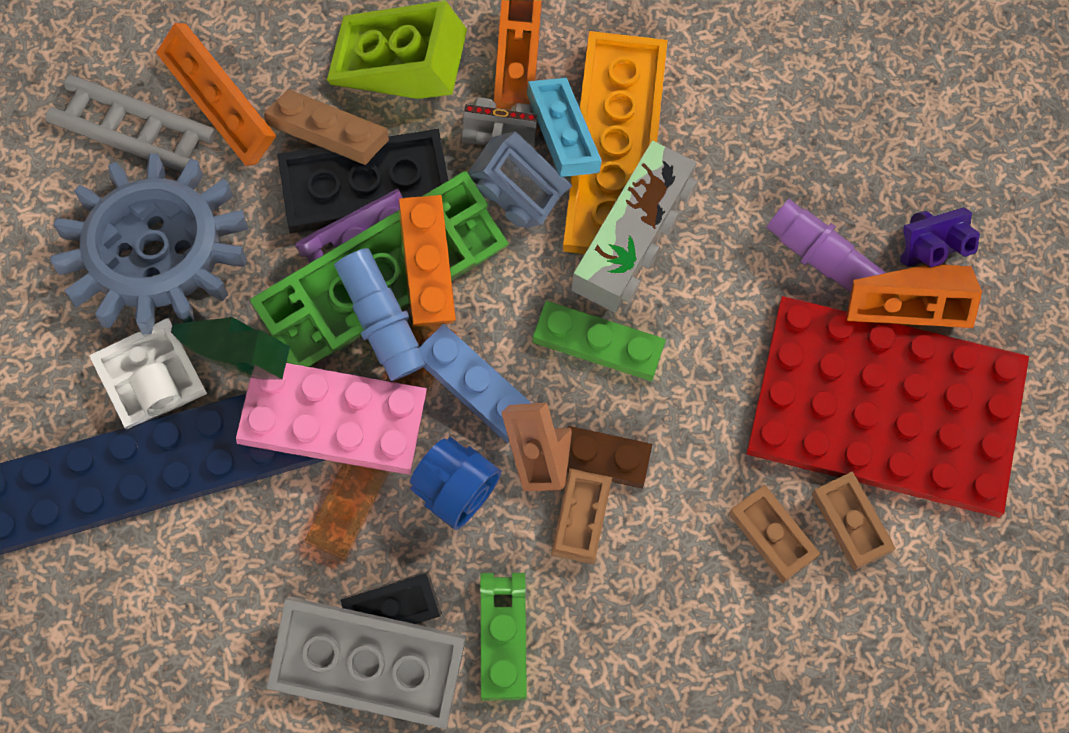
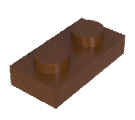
[567,426,653,489]

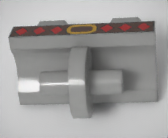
[462,97,538,148]

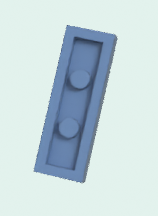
[418,323,531,444]

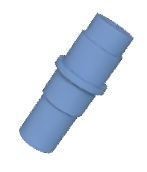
[334,248,426,382]

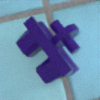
[900,207,980,268]

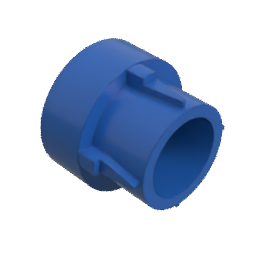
[410,437,502,530]

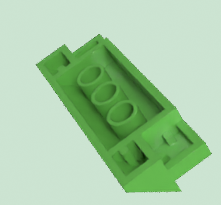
[249,170,509,367]

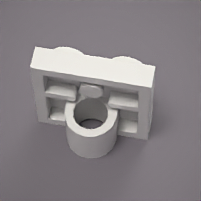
[89,318,207,430]

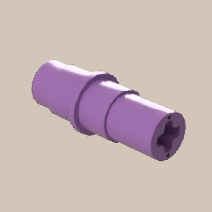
[766,199,886,293]

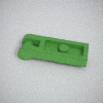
[480,573,527,701]

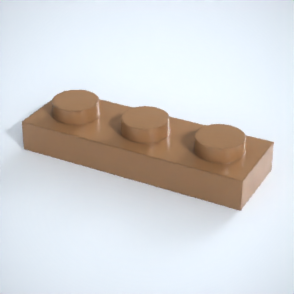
[264,89,389,165]

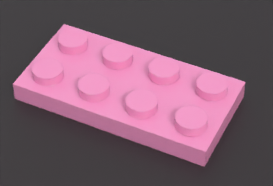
[236,363,427,475]

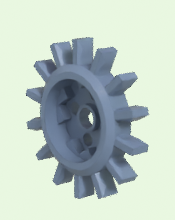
[51,153,248,335]

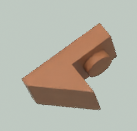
[501,402,572,491]

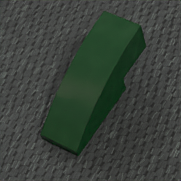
[171,317,290,380]

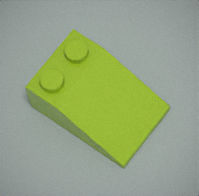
[327,0,467,99]

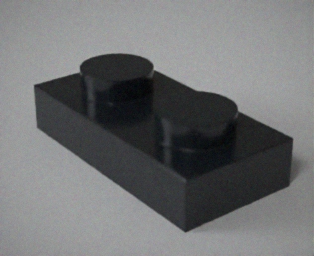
[340,571,442,624]

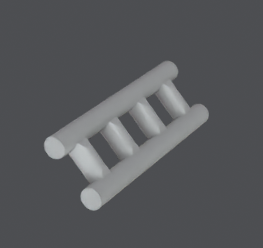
[46,75,217,173]

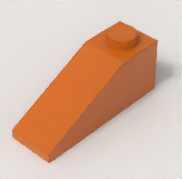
[494,0,542,110]
[846,264,982,328]

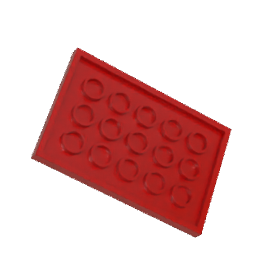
[746,296,1029,518]

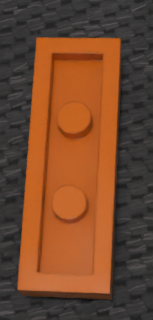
[398,195,456,327]

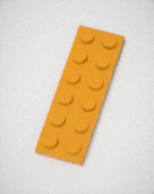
[562,31,668,254]

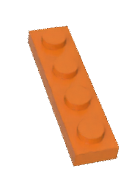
[156,23,276,166]

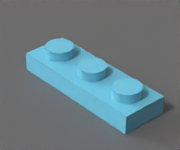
[527,78,602,177]

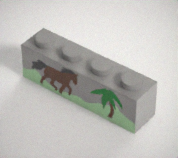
[571,140,698,313]

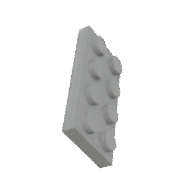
[267,596,467,729]

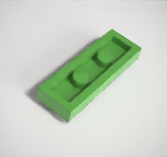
[532,301,666,381]

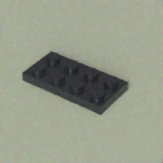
[277,129,449,234]

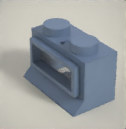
[468,131,572,228]

